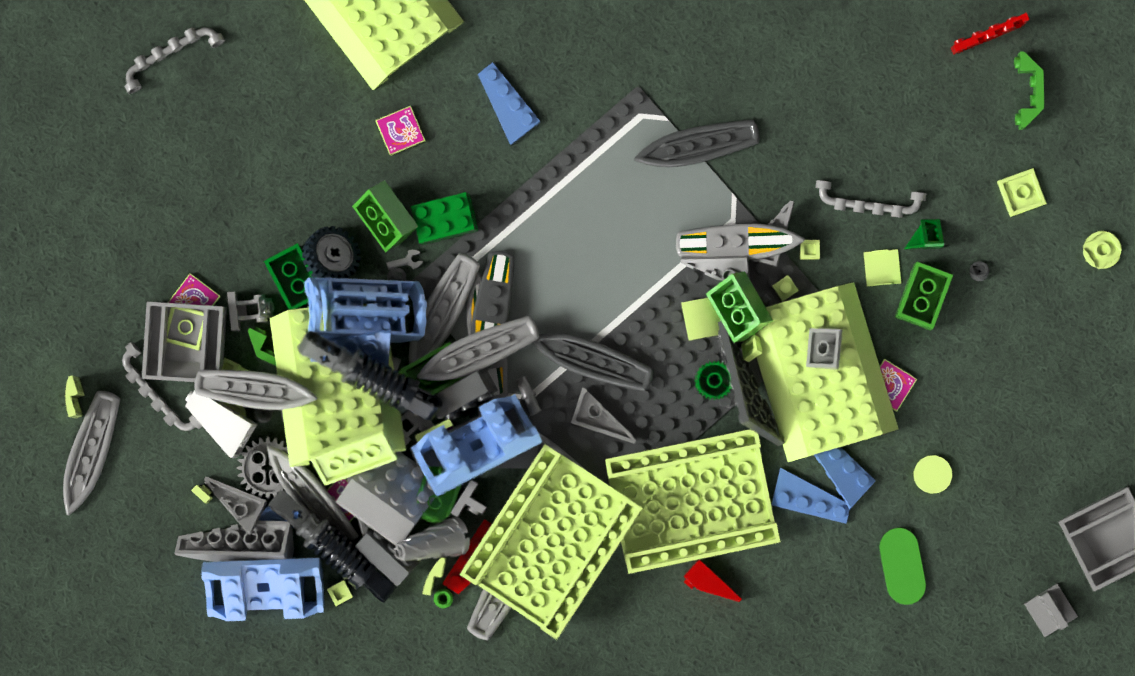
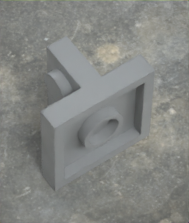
[451,480,487,517]
[1024,584,1078,637]

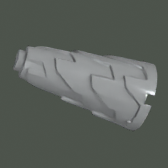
[394,517,470,561]

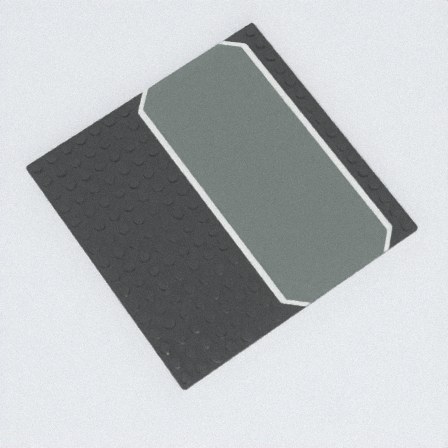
[412,87,819,485]

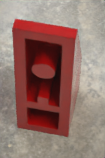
[683,559,742,602]

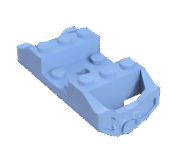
[304,277,427,343]
[411,394,542,496]
[201,558,324,621]

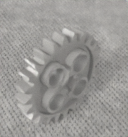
[237,437,288,499]

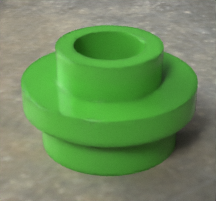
[434,589,453,608]

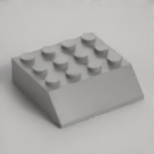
[142,302,227,382]
[336,452,436,546]
[1058,487,1135,591]

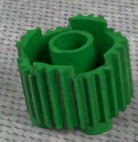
[694,361,732,400]

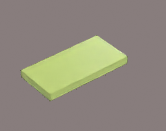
[310,427,397,485]

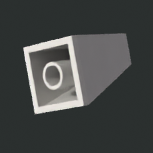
[186,390,257,458]

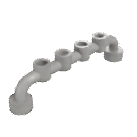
[125,27,225,94]
[815,180,927,218]
[122,342,202,431]

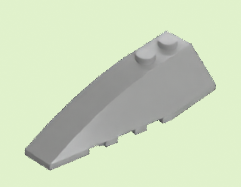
[174,521,294,562]

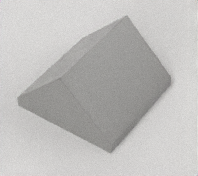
[806,328,842,370]

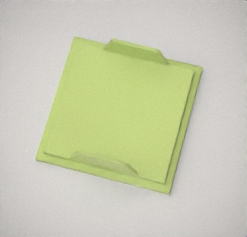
[864,249,901,286]

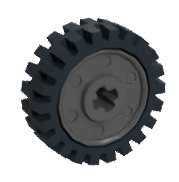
[302,226,361,279]

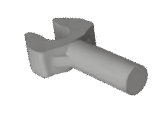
[387,249,423,270]

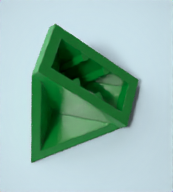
[904,219,944,249]

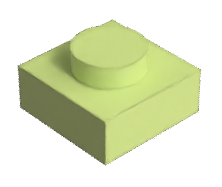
[800,240,820,260]
[772,275,799,302]
[741,335,762,362]
[191,485,213,504]
[327,580,353,606]

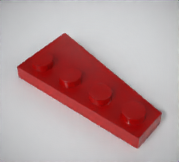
[951,13,1030,55]
[442,519,492,594]

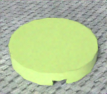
[1083,231,1122,269]
[913,455,952,494]

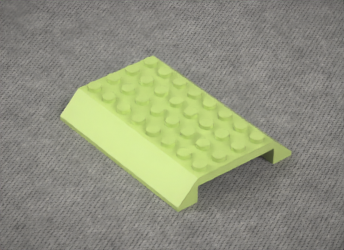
[305,0,464,90]
[750,282,898,462]
[270,304,406,467]
[605,429,780,574]
[460,444,642,639]

